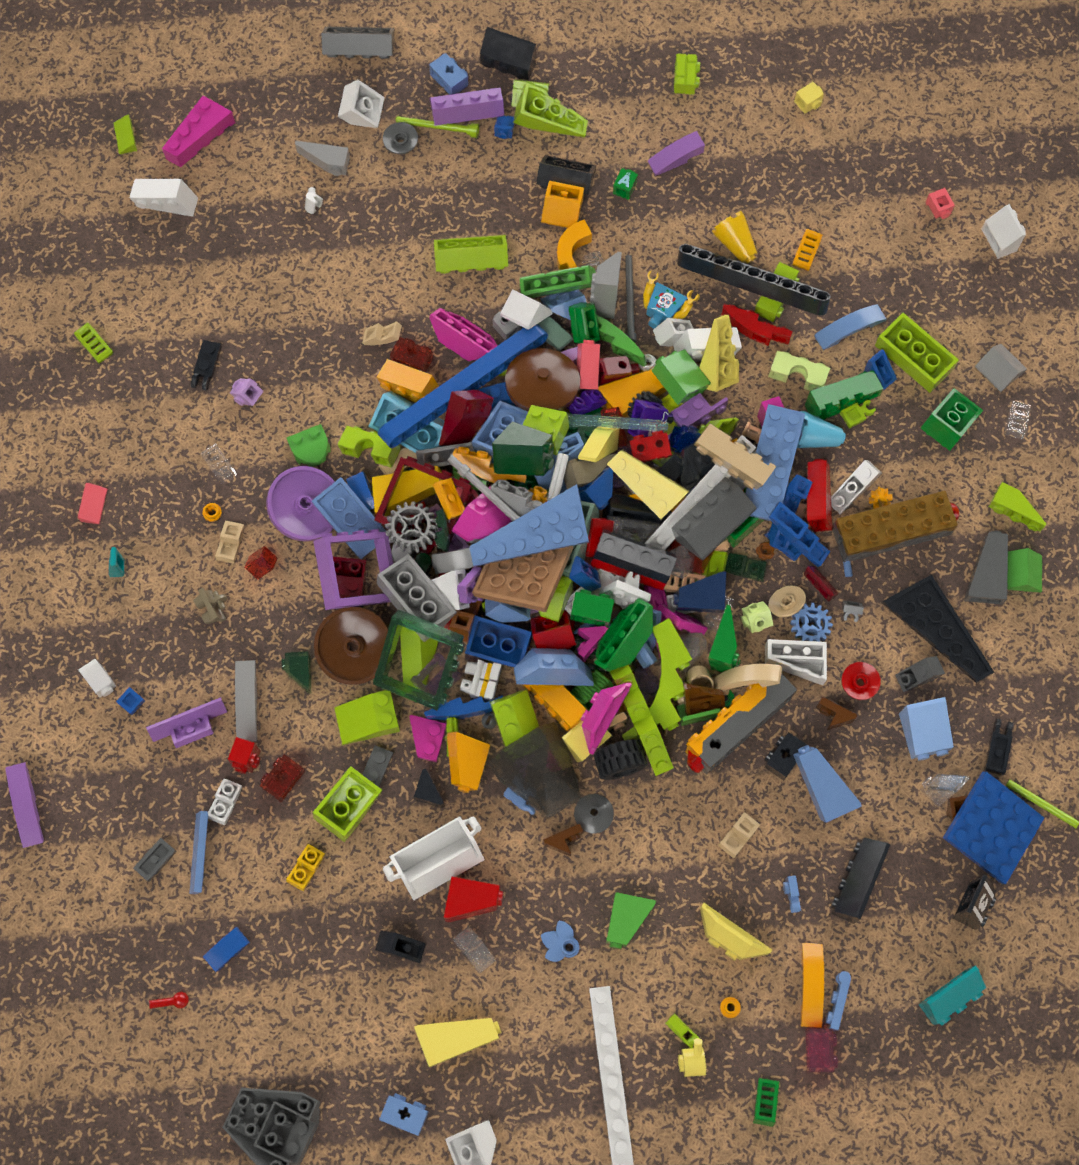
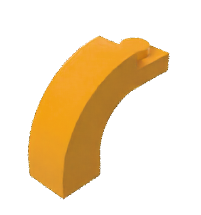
[557,219,592,270]

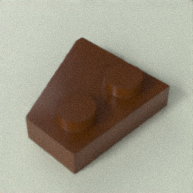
[683,684,725,716]

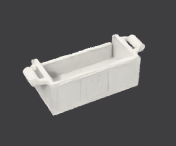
[383,817,485,900]

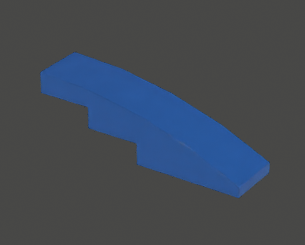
[769,502,830,567]
[424,695,503,720]

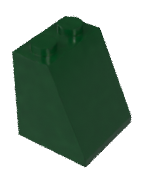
[492,421,555,476]

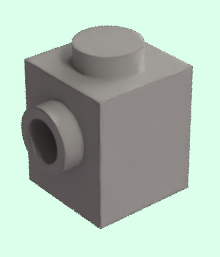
[493,311,521,340]

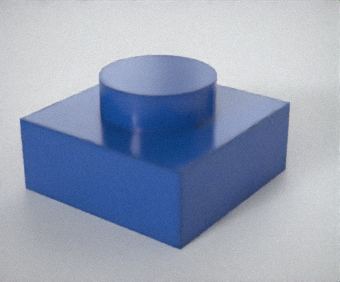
[116,687,145,715]

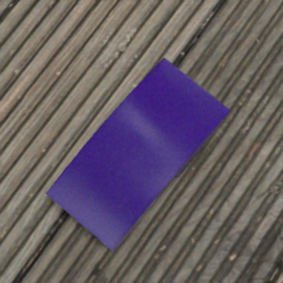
[567,389,607,416]

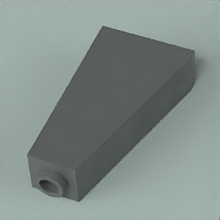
[964,531,1008,605]

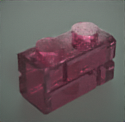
[805,1029,838,1073]

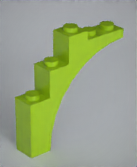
[622,618,692,740]
[609,665,674,776]

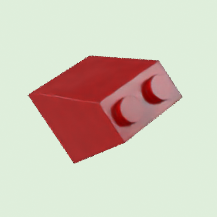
[444,876,504,923]

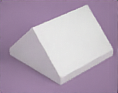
[500,289,552,330]

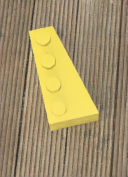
[607,450,690,519]

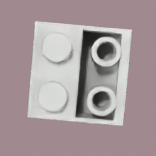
[982,204,1026,259]

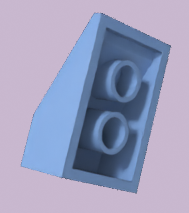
[472,401,528,462]

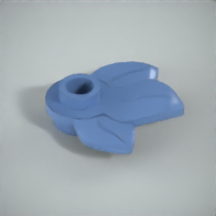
[541,921,579,962]

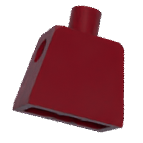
[598,356,640,387]

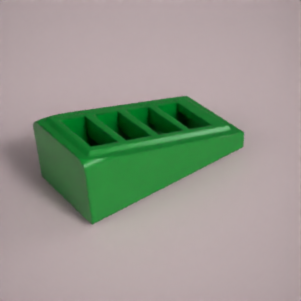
[753,1078,780,1127]

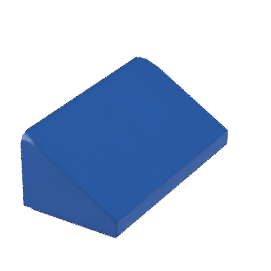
[569,556,601,592]

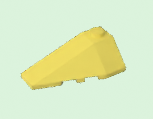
[699,315,739,392]

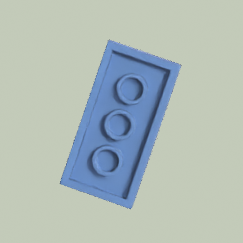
[311,477,389,559]

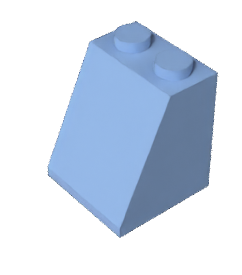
[899,697,953,761]

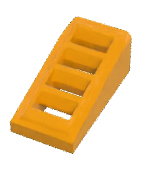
[792,229,823,271]

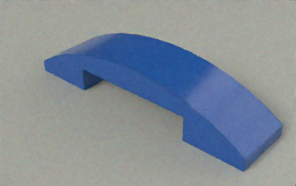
[770,475,812,553]

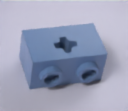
[429,53,468,95]
[379,1093,429,1136]

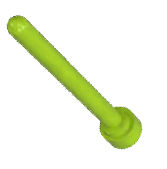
[395,116,479,138]

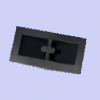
[414,768,445,808]

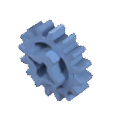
[790,603,833,642]

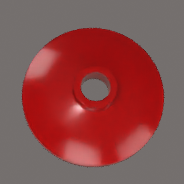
[841,662,881,700]

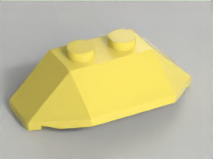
[700,903,772,960]

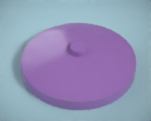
[266,466,335,541]

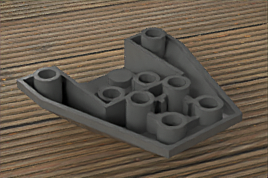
[222,1088,320,1165]

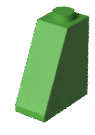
[606,892,656,949]

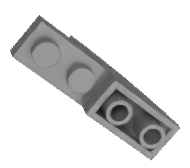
[490,480,543,517]

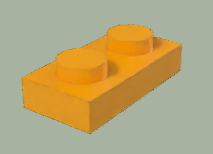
[433,478,465,520]

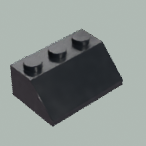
[480,27,536,80]
[536,155,597,196]

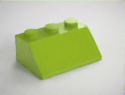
[489,689,545,761]

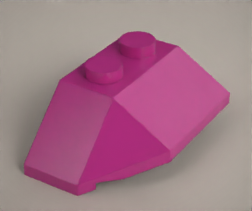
[429,308,498,361]
[452,486,513,542]
[580,682,632,755]

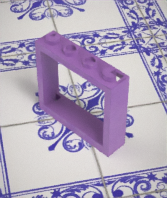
[313,529,393,610]

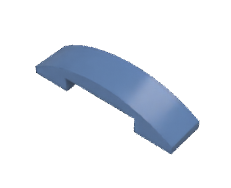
[814,304,887,351]

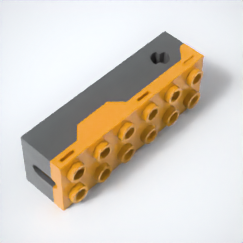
[685,673,797,775]

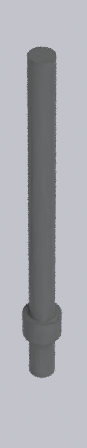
[625,255,637,343]

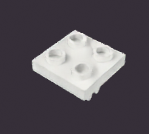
[598,572,651,609]

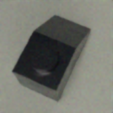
[375,930,426,963]

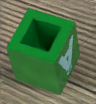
[613,168,638,200]

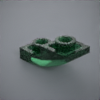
[434,509,450,552]
[724,553,768,582]

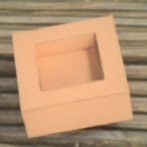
[608,712,628,731]

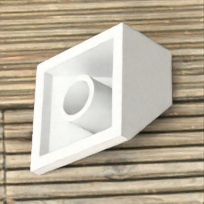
[445,1120,497,1165]

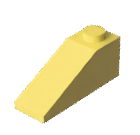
[578,423,619,462]

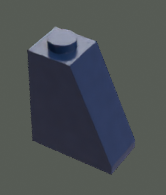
[673,571,726,613]

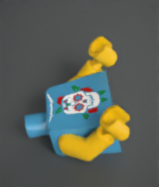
[643,271,700,329]

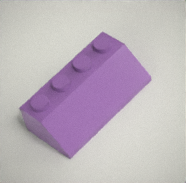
[430,88,504,126]

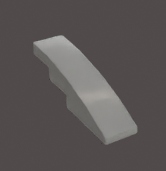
[235,660,257,742]

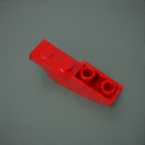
[721,304,793,346]

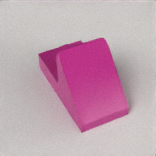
[577,626,608,662]

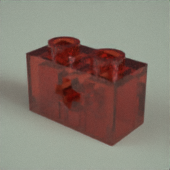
[390,337,433,373]
[260,754,305,803]

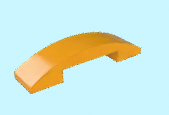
[801,943,824,1028]

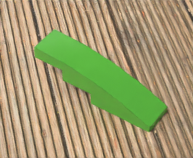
[597,315,647,367]

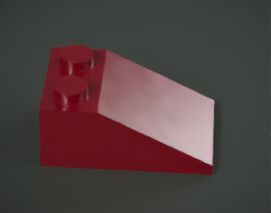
[439,390,494,446]

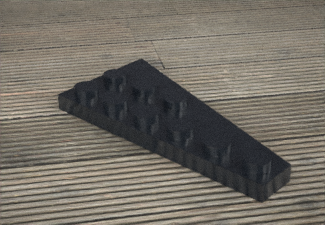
[882,575,994,683]

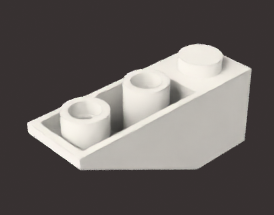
[831,460,882,515]

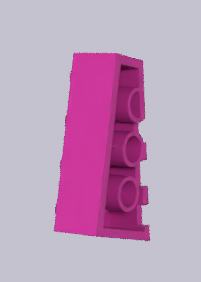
[162,96,235,167]

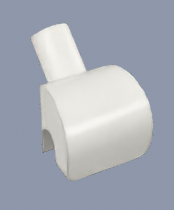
[305,187,323,214]

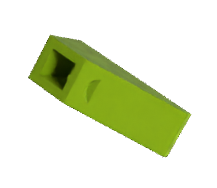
[989,482,1046,532]

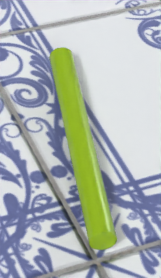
[1005,779,1079,828]

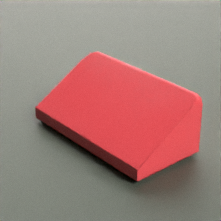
[78,483,108,524]

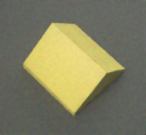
[562,721,612,762]

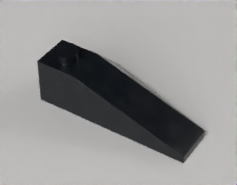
[602,494,672,537]

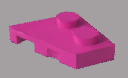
[657,603,708,635]
[409,715,446,762]

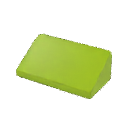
[113,115,137,154]

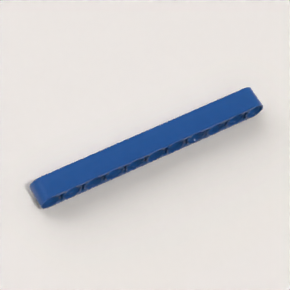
[378,324,548,448]

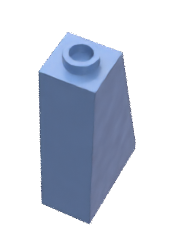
[793,745,862,823]

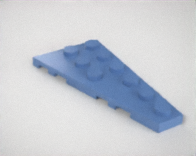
[470,484,589,567]

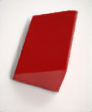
[586,518,614,557]

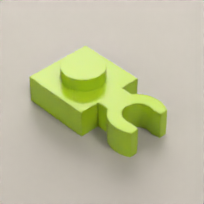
[840,400,876,429]

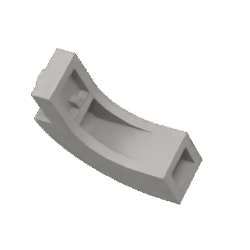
[431,547,481,574]

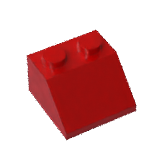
[530,609,576,649]

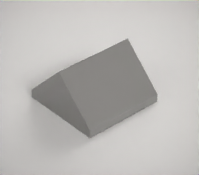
[975,344,1027,392]

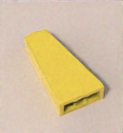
[414,1018,501,1067]

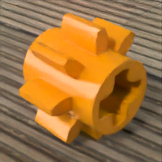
[528,486,548,504]
[869,487,893,509]

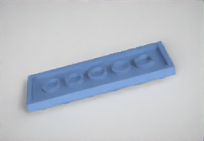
[745,404,805,521]

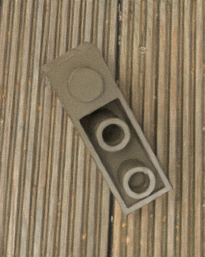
[563,454,615,490]

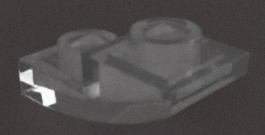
[453,926,496,973]

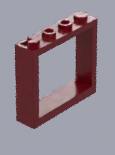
[374,456,473,551]

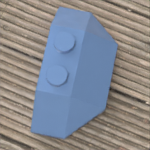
[514,648,594,686]

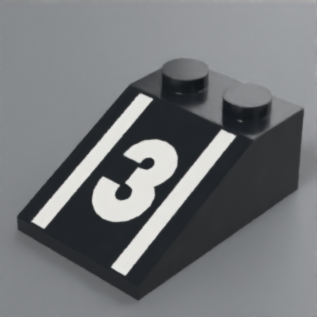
[953,875,996,930]

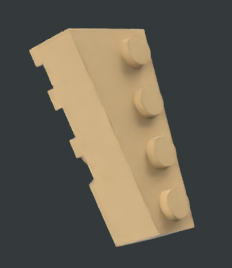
[694,424,776,490]

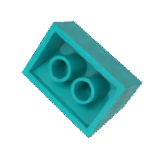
[918,965,986,1026]

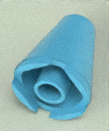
[797,411,846,448]

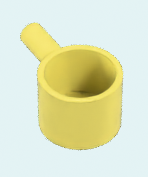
[678,1038,706,1077]

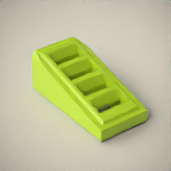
[74,323,114,364]

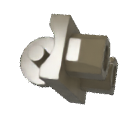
[193,588,227,624]

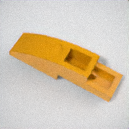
[453,447,527,483]

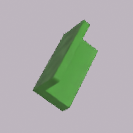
[676,704,720,726]

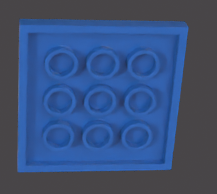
[943,771,1044,884]

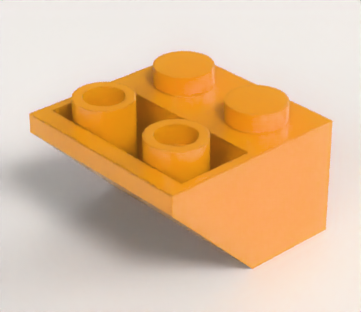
[541,181,584,228]

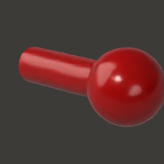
[149,992,189,1009]

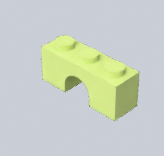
[769,351,830,391]

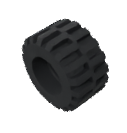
[593,739,648,780]

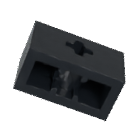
[764,732,807,781]

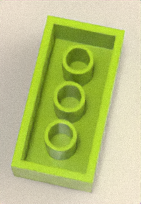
[875,313,959,393]

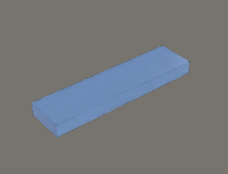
[189,811,208,894]

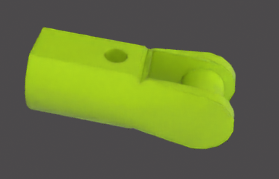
[665,1013,699,1048]

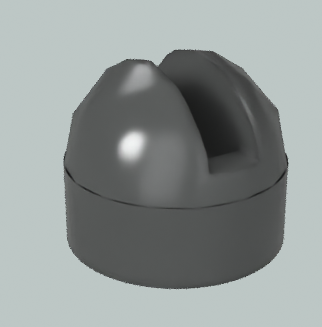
[481,713,497,730]

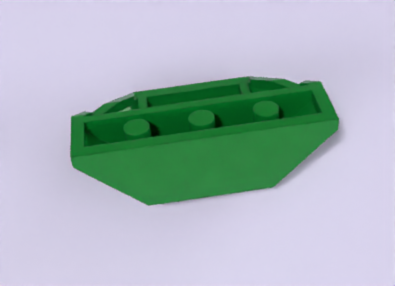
[594,598,653,671]

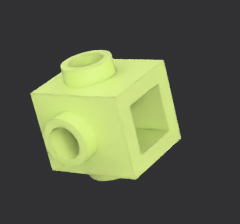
[741,601,774,633]

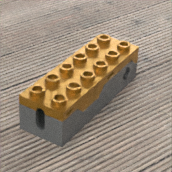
[832,491,959,562]

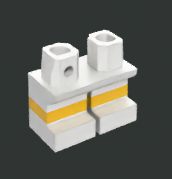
[460,660,502,702]

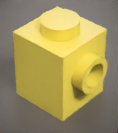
[794,82,824,114]

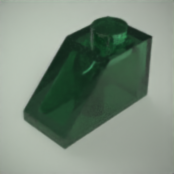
[282,651,312,694]

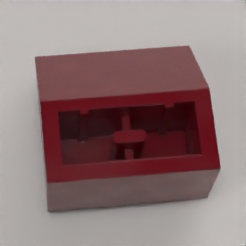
[333,556,366,599]

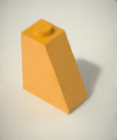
[447,732,490,793]

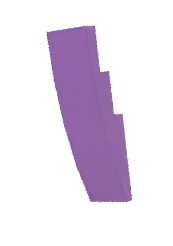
[5,762,44,848]

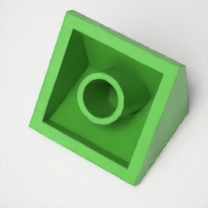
[1007,548,1042,593]

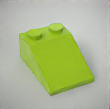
[334,689,400,745]
[313,766,382,842]

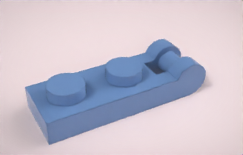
[825,971,851,1031]

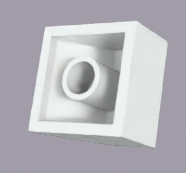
[338,80,384,128]

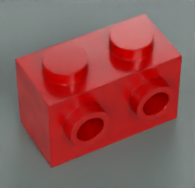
[630,430,672,463]
[228,737,260,774]

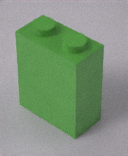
[651,349,711,405]

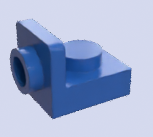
[494,116,514,139]

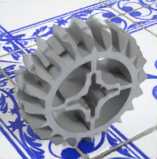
[385,501,438,554]

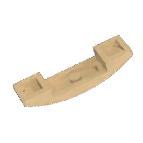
[713,664,782,695]

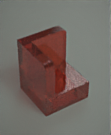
[244,546,278,579]

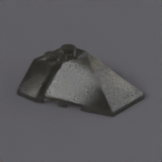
[488,722,582,819]

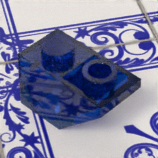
[669,424,701,454]

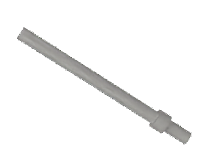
[447,455,520,521]

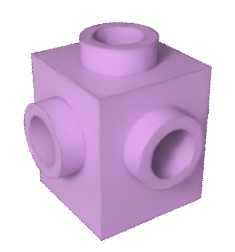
[230,378,263,406]

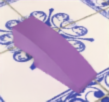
[648,131,705,176]

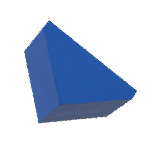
[864,349,897,390]

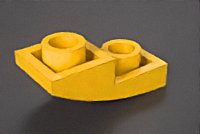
[286,844,325,891]

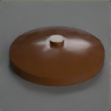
[505,348,580,411]
[314,607,392,685]

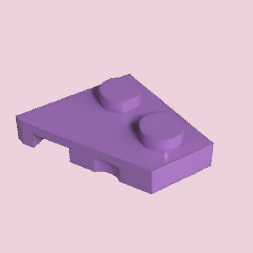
[457,566,484,604]

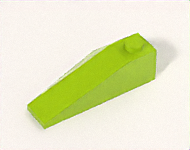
[513,83,588,137]

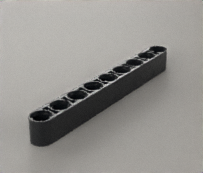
[677,244,831,315]

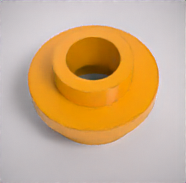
[202,503,222,522]
[720,997,741,1018]

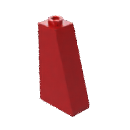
[807,459,833,532]

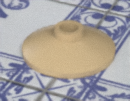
[768,586,806,617]

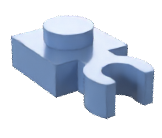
[783,876,801,913]

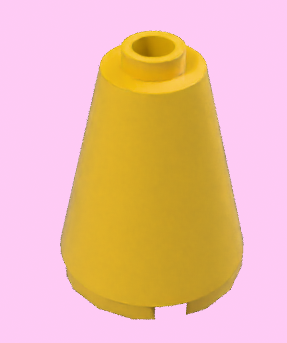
[712,211,757,264]

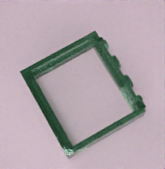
[373,610,464,711]

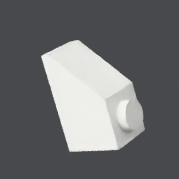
[653,318,694,347]
[79,659,116,697]

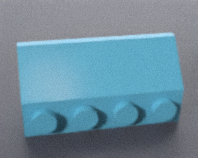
[368,391,444,453]

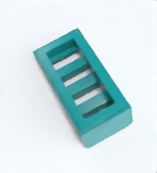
[108,547,125,577]

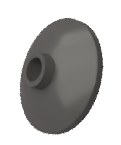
[383,122,418,154]
[574,794,614,834]

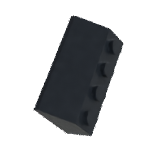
[830,838,891,924]

